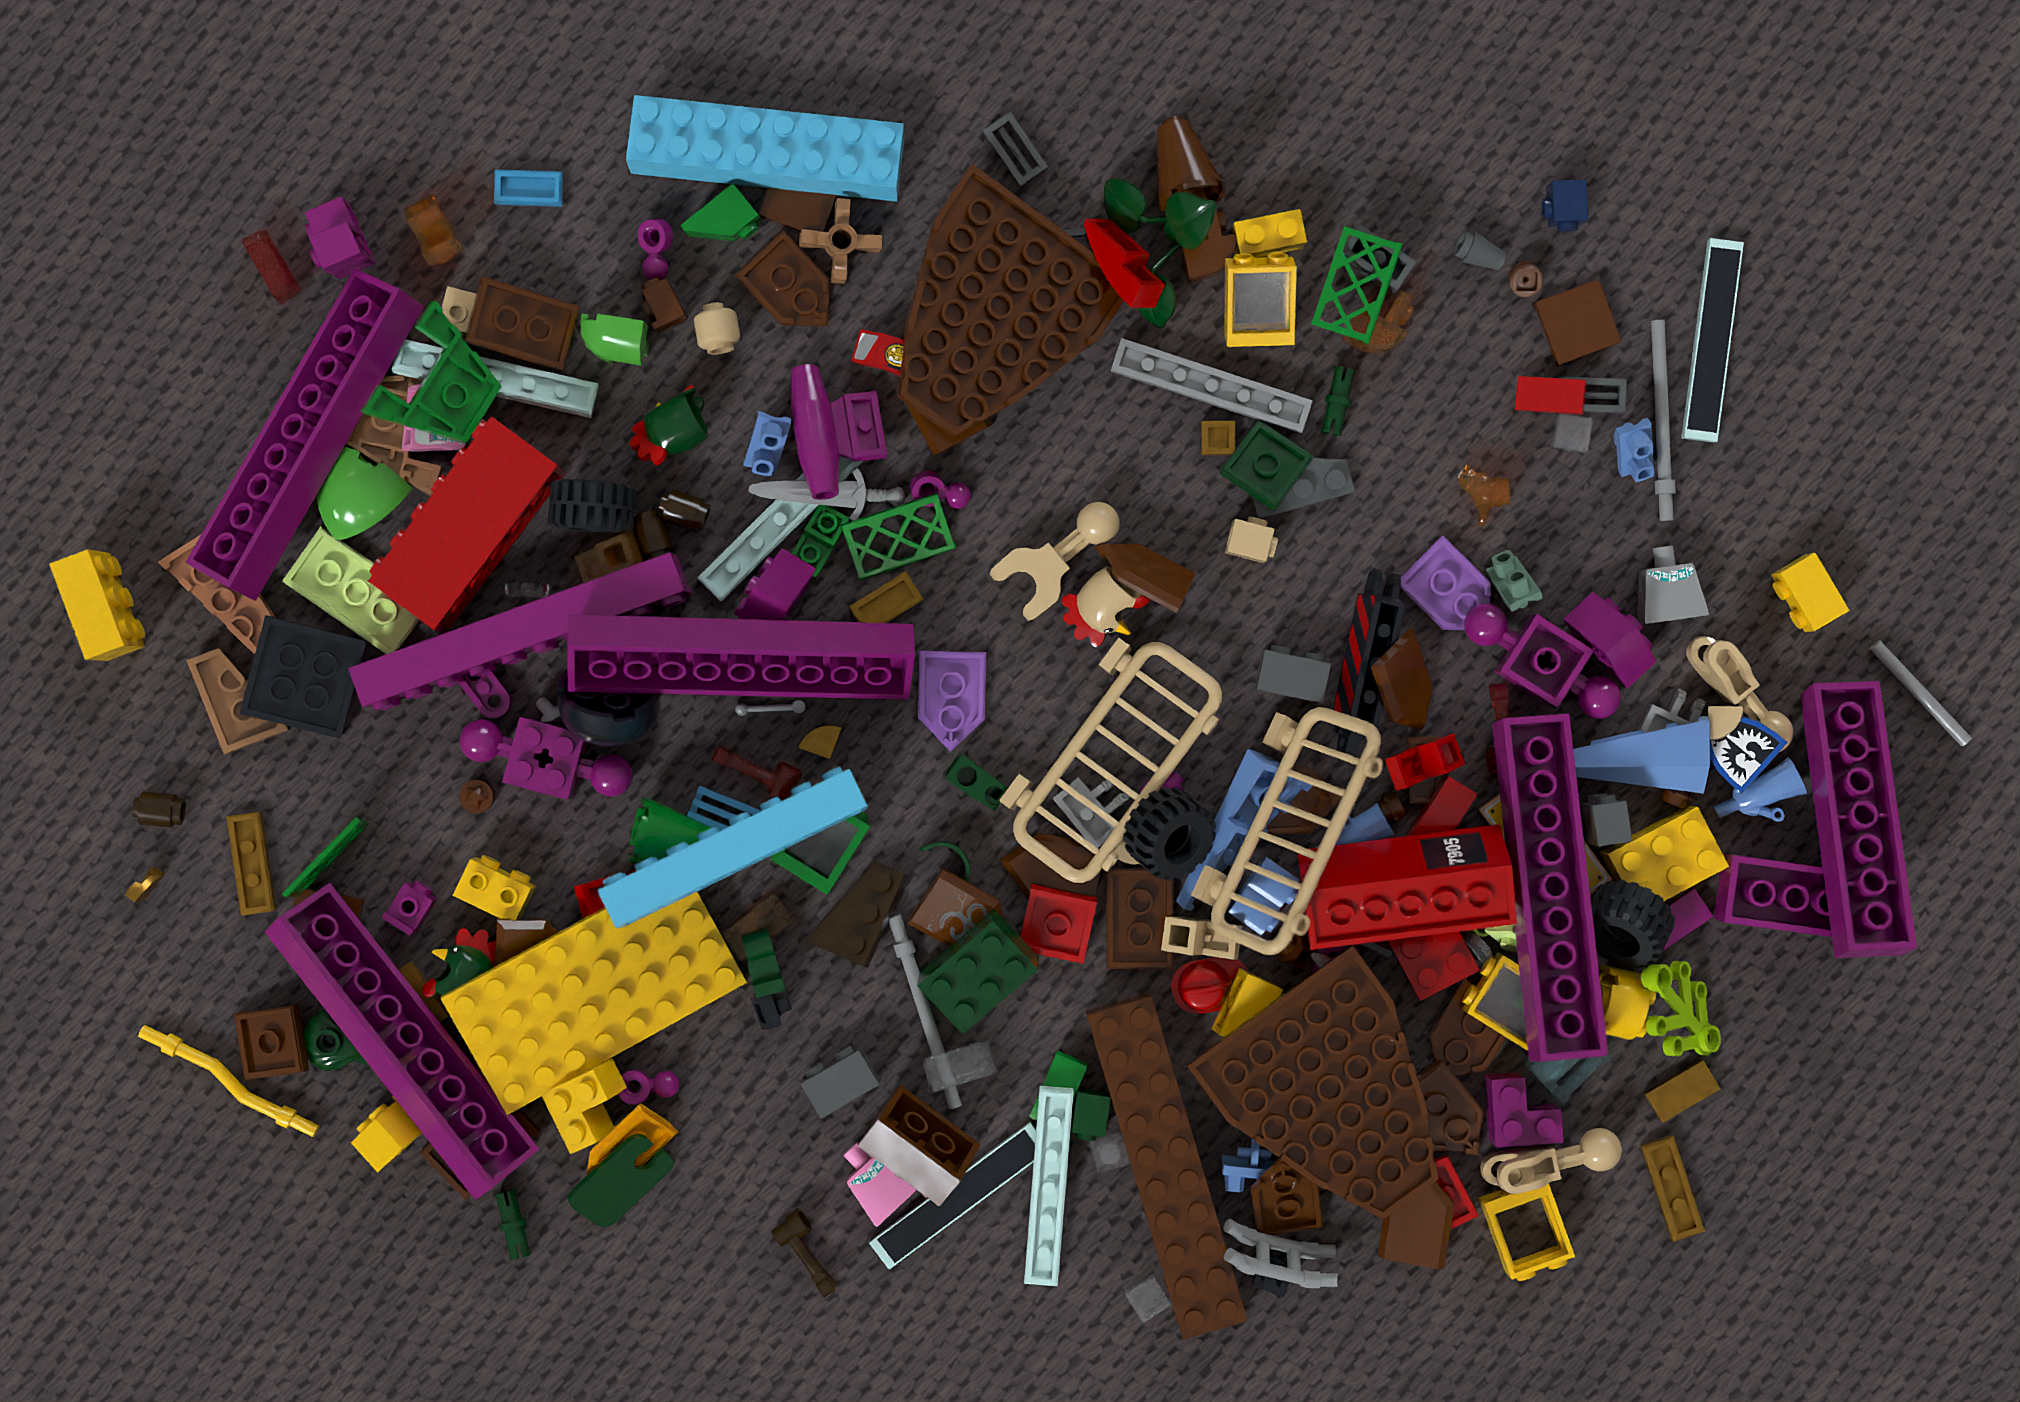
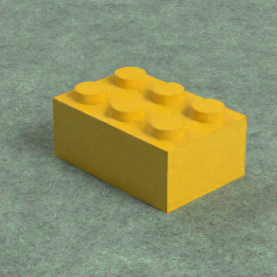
[49,549,145,661]
[1600,805,1729,901]

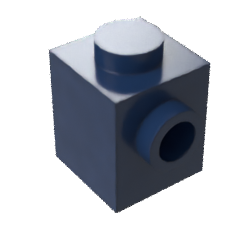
[1541,179,1588,232]

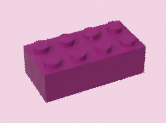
[1713,853,1832,937]

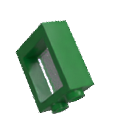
[770,811,871,895]

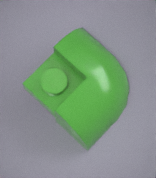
[580,313,650,366]

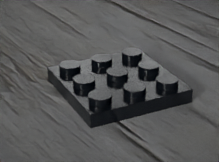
[239,615,367,739]

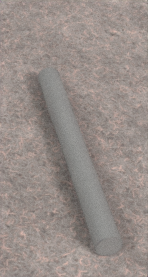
[1870,640,1972,747]

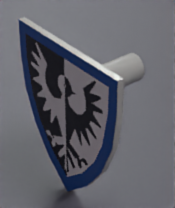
[1710,717,1788,793]

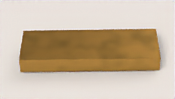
[226,811,277,916]
[1640,1135,1705,1242]

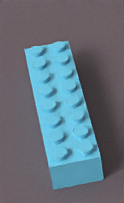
[626,95,904,202]
[598,767,868,928]

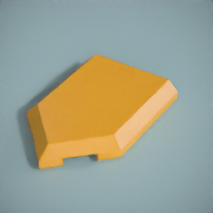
[586,1103,678,1176]

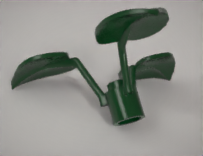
[1104,178,1217,328]

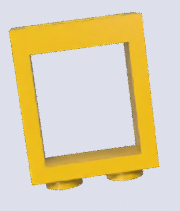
[1478,1183,1575,1281]

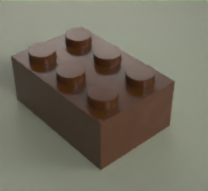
[857,1085,980,1206]

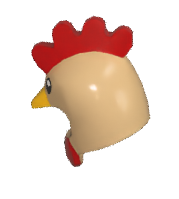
[1062,566,1151,647]

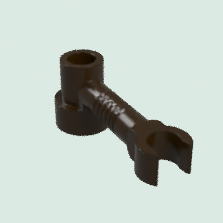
[771,1208,837,1298]

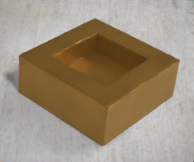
[1201,421,1235,456]

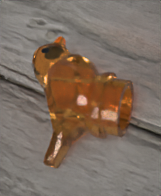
[1457,464,1510,527]

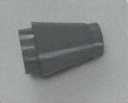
[1453,230,1506,271]

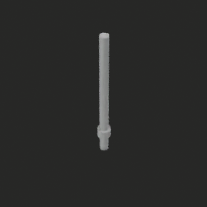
[1651,320,1676,521]
[889,914,962,1109]

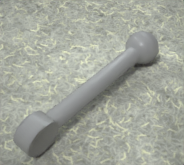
[735,700,805,716]

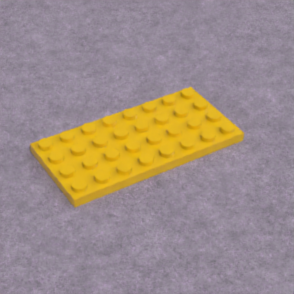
[441,892,747,1115]

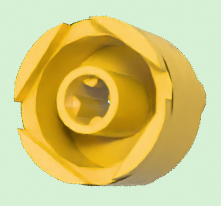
[1598,965,1656,1040]

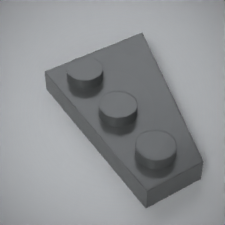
[1251,458,1355,519]

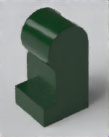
[943,751,1008,811]
[741,928,786,998]

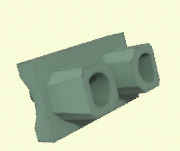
[1486,550,1543,612]

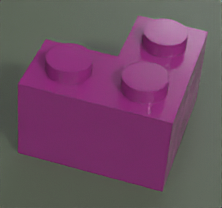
[304,196,376,279]
[734,548,816,621]
[1563,592,1657,689]
[1484,1072,1563,1147]

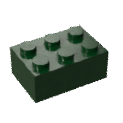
[917,909,1039,1034]

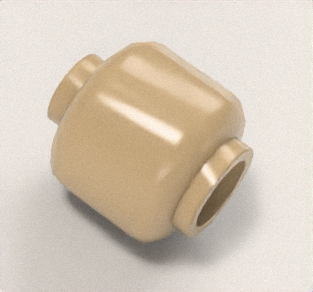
[694,302,740,355]

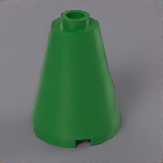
[627,797,712,864]

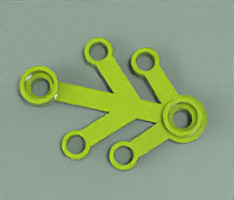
[1641,961,1721,1056]

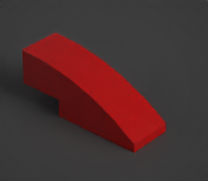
[1084,218,1165,308]
[1406,776,1478,836]

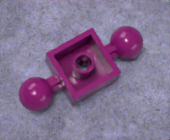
[1464,603,1621,719]
[459,717,633,800]

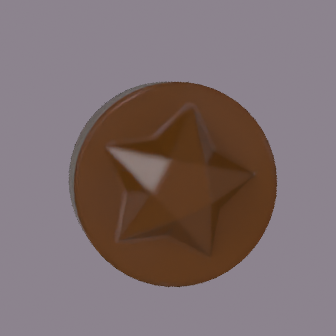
[1508,262,1544,297]
[459,779,495,813]

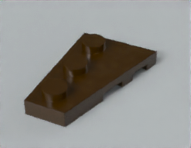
[806,861,908,968]

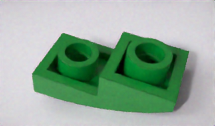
[791,505,850,581]
[1029,1051,1088,1120]

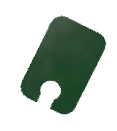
[568,1133,674,1227]

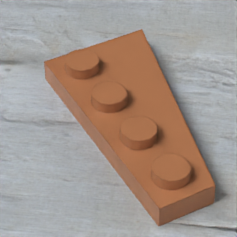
[158,535,275,654]

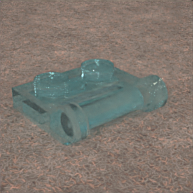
[1524,1054,1612,1106]

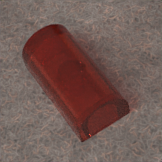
[242,230,301,304]

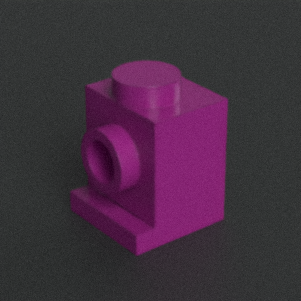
[382,880,438,936]

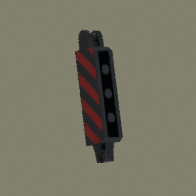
[1330,568,1405,755]

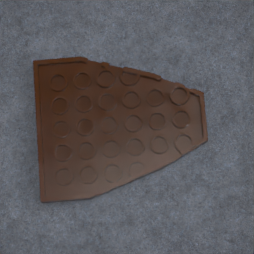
[897,164,1124,437]
[1186,945,1438,1219]

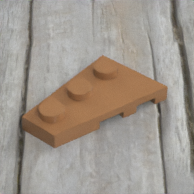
[186,648,290,755]

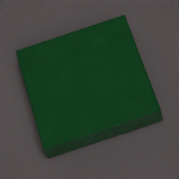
[1220,419,1314,511]

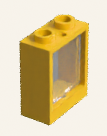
[1224,253,1296,347]
[1462,953,1528,1051]

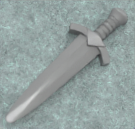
[748,467,905,521]

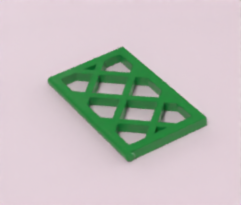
[1311,226,1403,344]
[841,493,956,580]
[282,817,369,898]

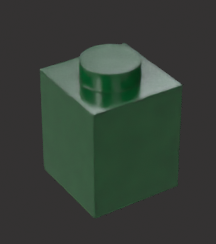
[1071,1088,1111,1141]

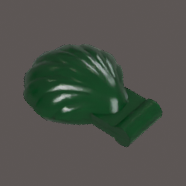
[303,1009,369,1071]

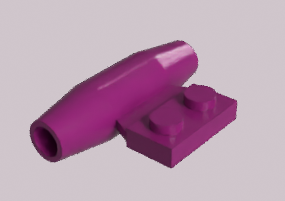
[791,364,887,500]

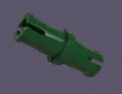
[1320,366,1356,437]
[494,1189,531,1260]

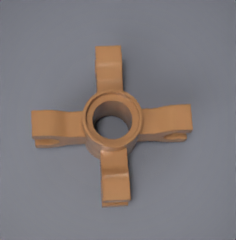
[799,198,882,284]

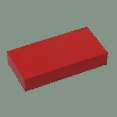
[1515,376,1587,415]

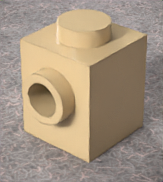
[442,286,476,340]
[1225,517,1278,563]

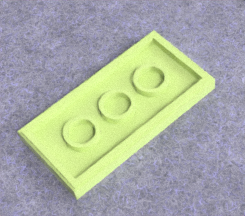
[282,526,420,654]

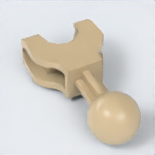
[989,502,1120,621]
[1686,636,1793,752]
[1480,1128,1622,1194]

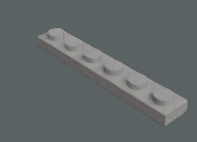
[1111,338,1313,434]

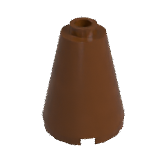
[1157,116,1226,212]

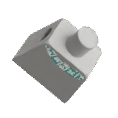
[1637,546,1709,624]

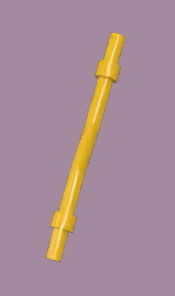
[138,1025,320,1138]

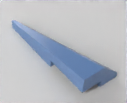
[1573,716,1710,793]
[1176,749,1312,911]

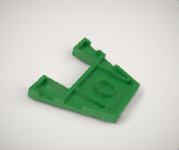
[360,301,502,443]

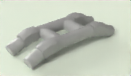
[1223,1219,1337,1288]

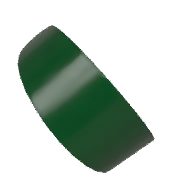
[919,841,970,882]

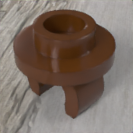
[1276,933,1313,968]

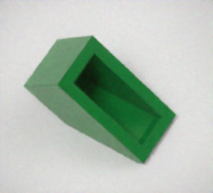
[680,184,761,241]

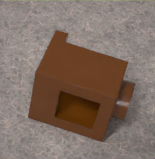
[641,277,688,334]

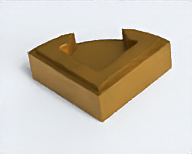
[799,726,842,759]
[125,867,165,902]

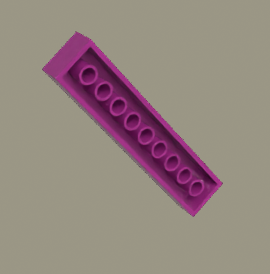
[185,268,424,601]
[348,552,692,711]
[568,615,915,700]
[1492,714,1608,1062]
[265,883,539,1200]

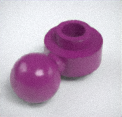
[638,218,673,280]
[910,471,971,509]
[618,1069,680,1105]

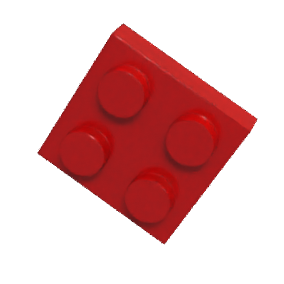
[1020,884,1097,964]
[1388,932,1480,1002]

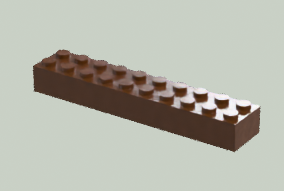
[1086,992,1248,1340]

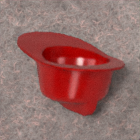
[1171,957,1248,1014]

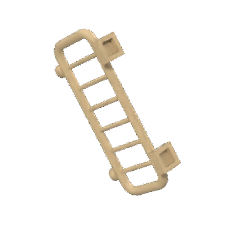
[999,638,1222,883]
[1191,707,1383,955]

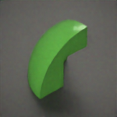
[316,447,413,540]

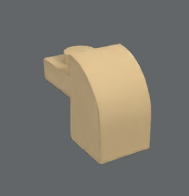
[1161,916,1242,960]

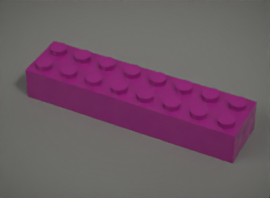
[1800,681,1917,958]

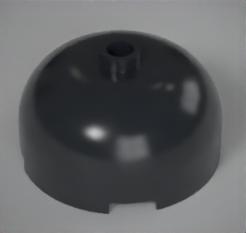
[558,668,661,747]

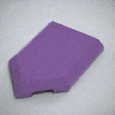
[1400,536,1491,630]
[918,651,986,752]

